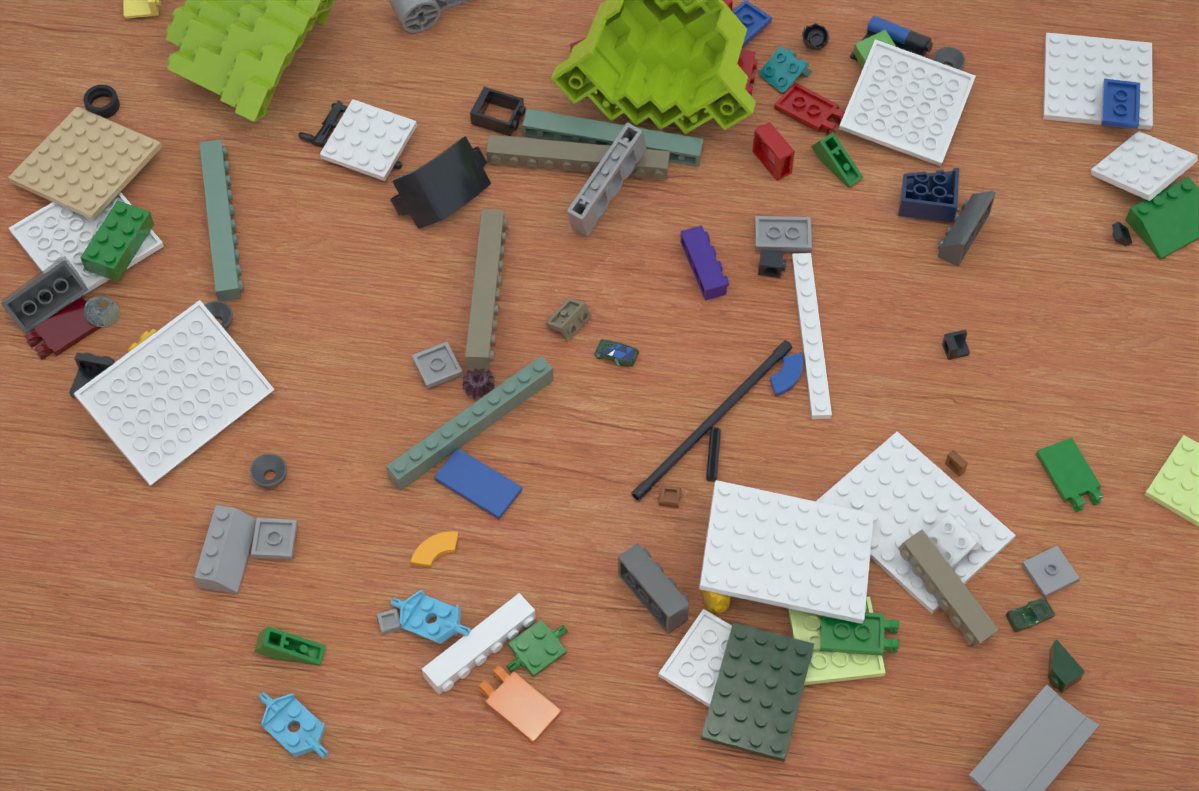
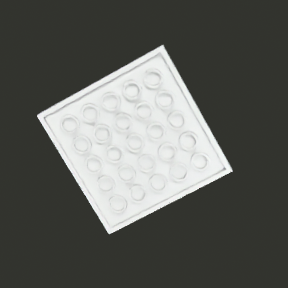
[1043,32,1153,130]
[839,40,976,167]
[9,192,164,305]

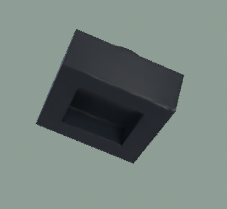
[1112,222,1132,246]

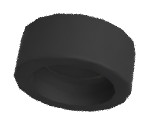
[83,85,120,119]

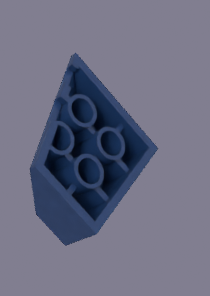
[898,168,959,223]

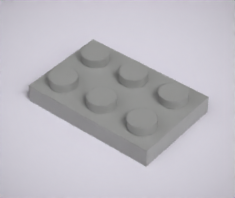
[755,216,812,252]

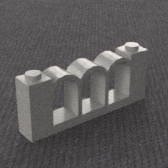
[567,122,647,237]

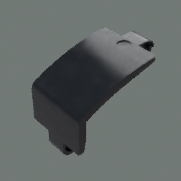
[390,136,491,229]

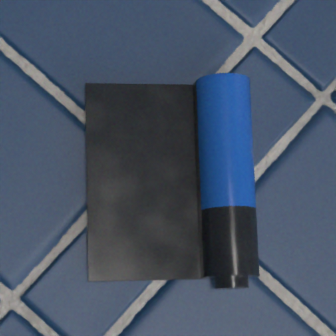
[850,16,933,61]

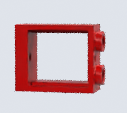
[752,122,795,181]

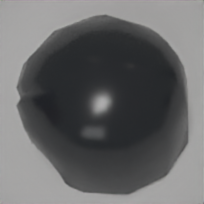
[802,23,829,50]

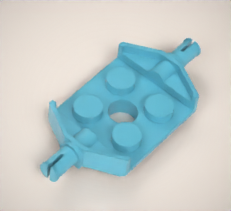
[391,590,471,644]
[258,692,329,759]

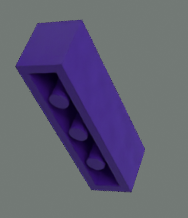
[680,225,729,301]

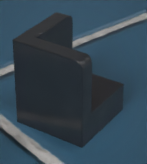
[942,330,970,360]

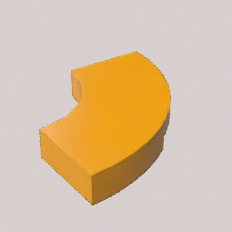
[411,531,459,568]

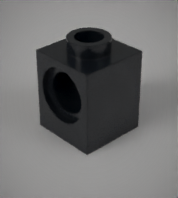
[758,249,786,278]

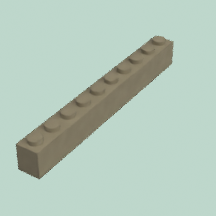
[486,135,670,180]
[465,209,508,369]

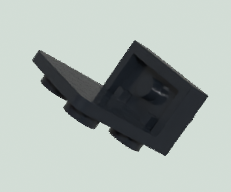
[69,352,115,398]

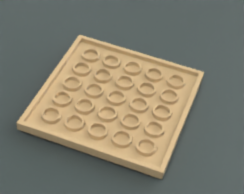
[8,106,162,221]

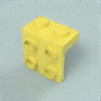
[123,0,161,19]

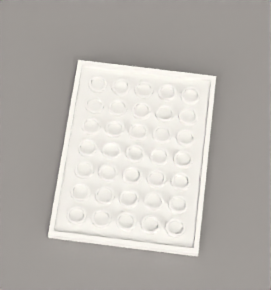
[74,300,275,486]
[816,432,1016,614]
[699,480,874,624]

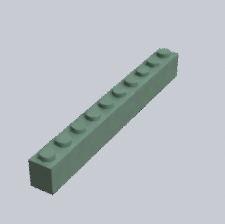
[522,109,704,167]
[199,139,244,301]
[386,356,554,491]

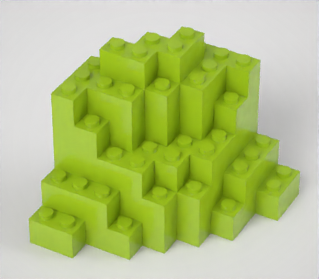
[166,0,335,122]
[551,0,756,134]

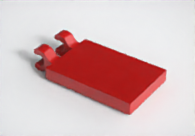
[774,82,845,135]

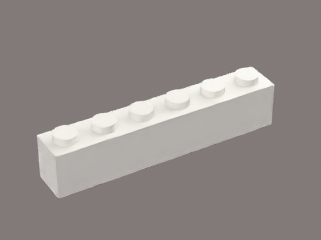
[422,593,536,695]

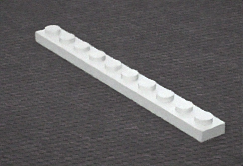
[792,253,832,419]

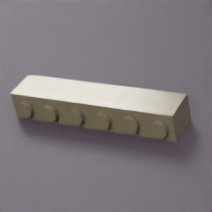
[898,530,999,648]

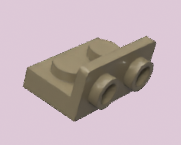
[546,298,591,341]

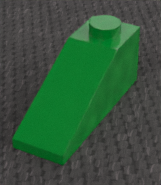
[811,132,863,187]
[255,626,325,666]

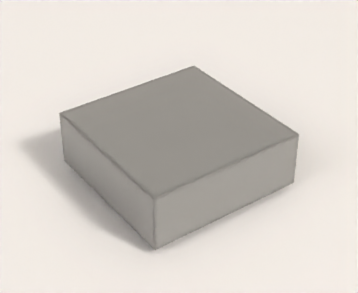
[376,609,402,635]

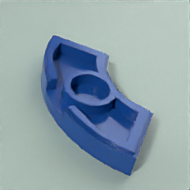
[770,353,803,396]

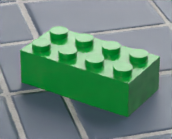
[80,200,154,282]

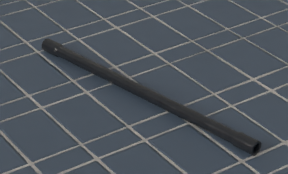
[631,340,792,501]

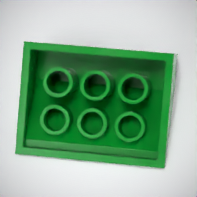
[1125,177,1199,260]

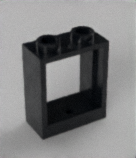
[470,87,526,136]

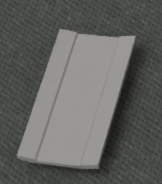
[969,685,1099,791]

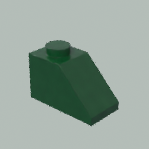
[1048,640,1085,693]

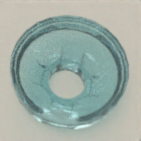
[84,296,120,327]

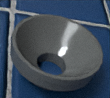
[933,47,965,70]
[205,301,233,330]
[250,454,287,488]

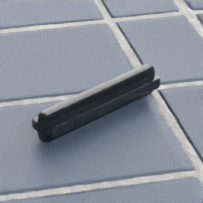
[706,427,721,482]

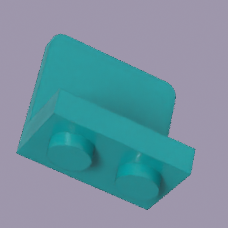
[759,46,812,93]

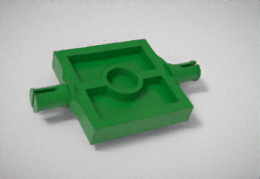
[506,619,568,677]

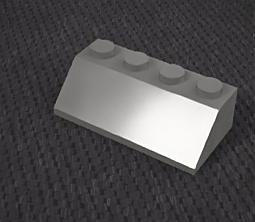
[194,505,256,594]

